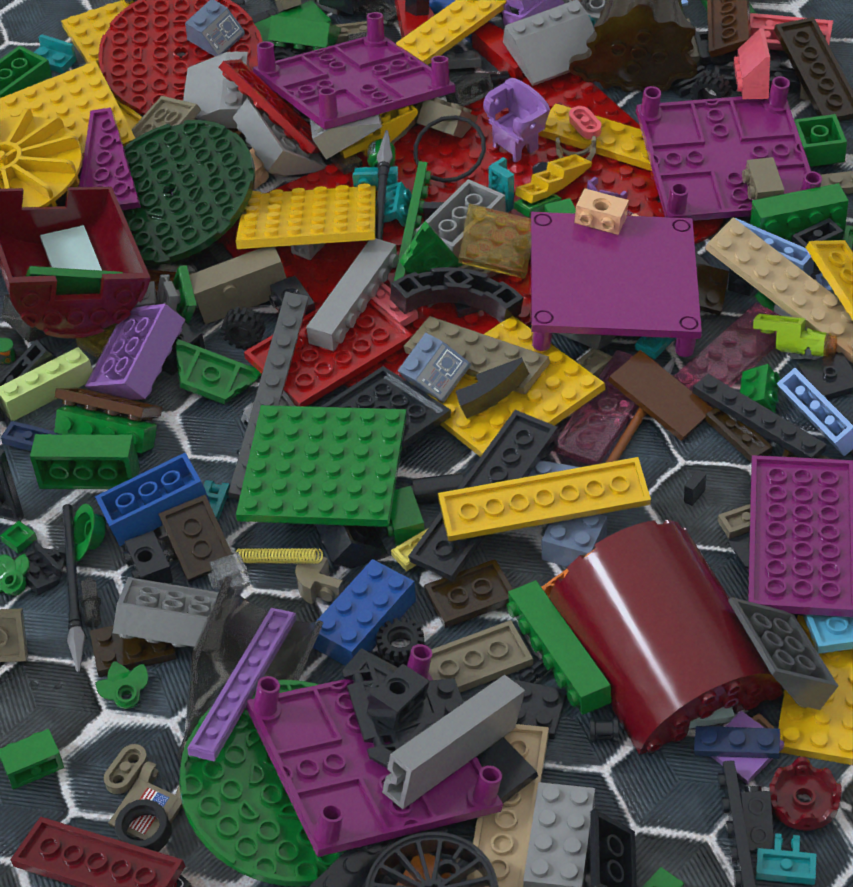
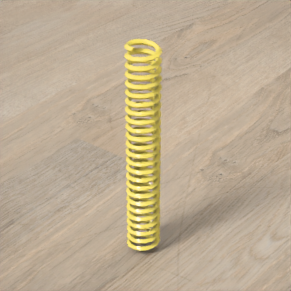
[235,548,323,564]

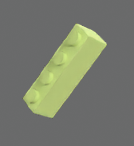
[0,347,92,421]

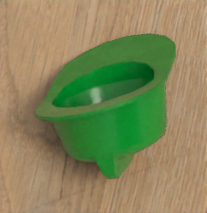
[73,504,106,562]

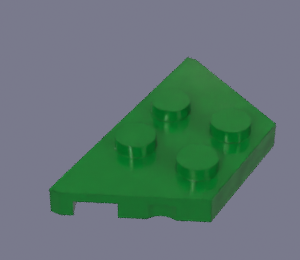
[400,221,464,274]
[175,339,261,404]

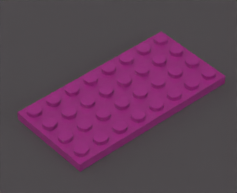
[748,455,853,617]

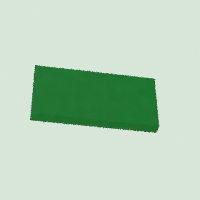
[254,0,332,49]
[25,266,123,295]

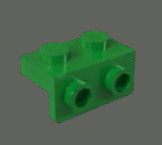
[740,364,780,413]

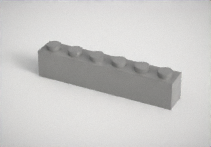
[307,238,399,351]

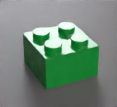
[794,114,847,167]

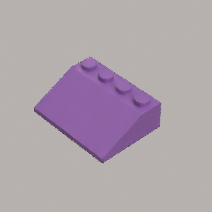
[85,304,185,400]

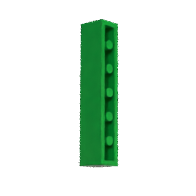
[506,580,612,715]

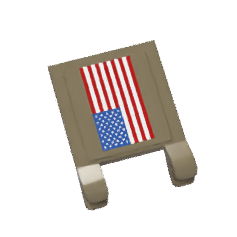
[108,761,183,840]

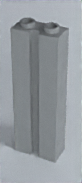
[382,675,525,809]

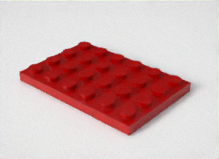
[244,299,413,407]

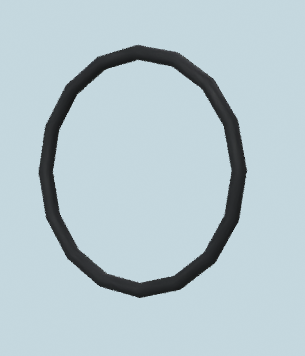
[414,115,486,183]

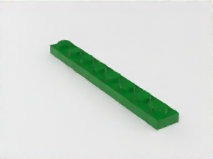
[394,161,431,281]

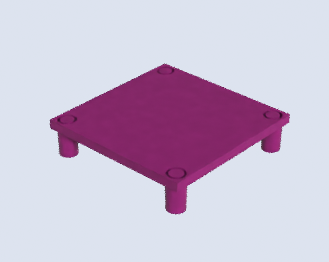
[253,12,455,130]
[636,76,822,221]
[531,212,702,357]
[246,644,503,857]

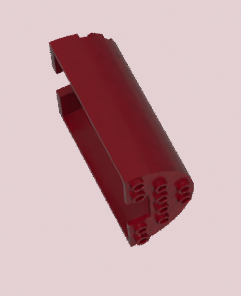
[0,187,150,338]
[549,520,784,755]

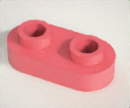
[569,106,602,139]

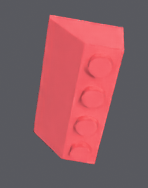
[733,28,770,99]

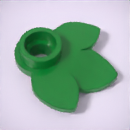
[0,554,30,596]
[95,661,148,709]

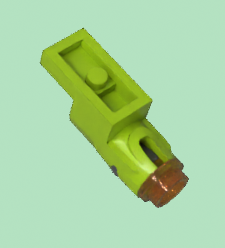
[753,314,837,359]

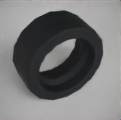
[115,799,171,852]

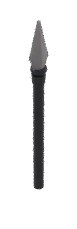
[375,130,393,240]
[62,504,86,672]

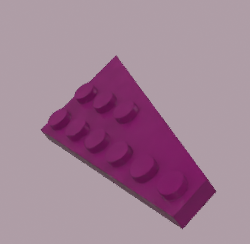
[79,107,141,210]

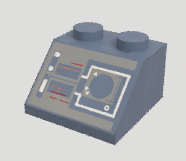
[185,0,245,57]
[398,333,471,403]

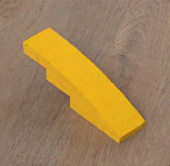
[515,154,592,204]

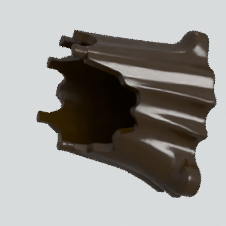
[569,0,697,93]

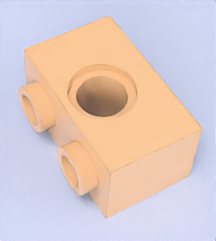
[574,189,629,235]

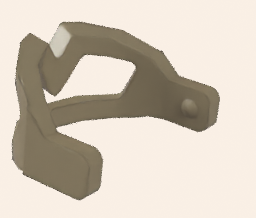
[556,136,596,161]

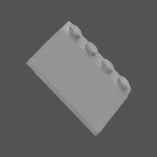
[503,0,594,86]
[183,52,250,128]
[233,98,327,176]
[310,114,382,159]
[113,577,230,652]

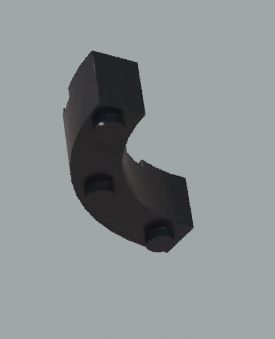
[390,267,524,323]

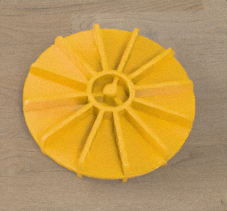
[0,108,83,207]

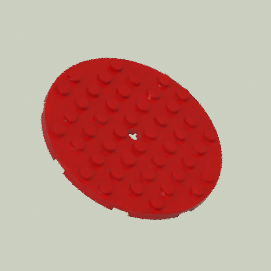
[98,0,262,115]

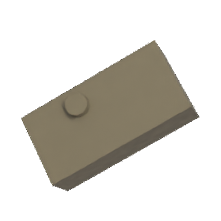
[189,247,286,325]

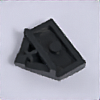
[12,543,66,596]

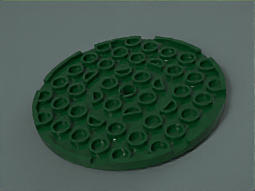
[122,120,255,266]

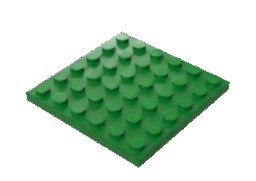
[236,405,407,527]

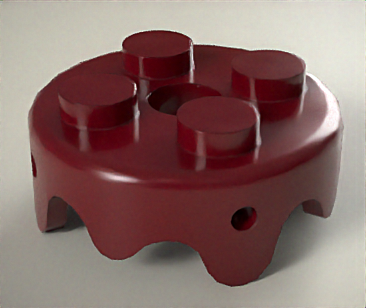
[769,757,842,831]

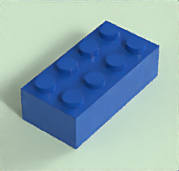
[95,453,210,546]
[309,559,416,666]

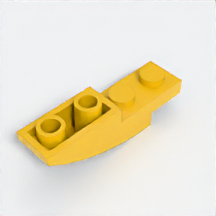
[339,105,418,158]

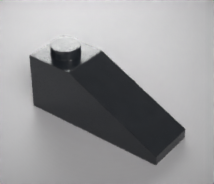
[0,339,57,386]

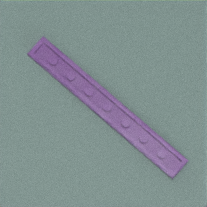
[188,608,296,762]

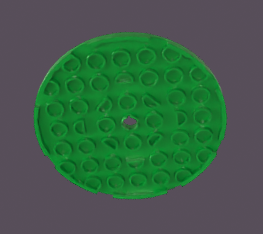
[179,680,344,887]

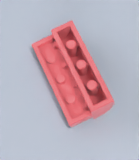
[750,13,833,51]

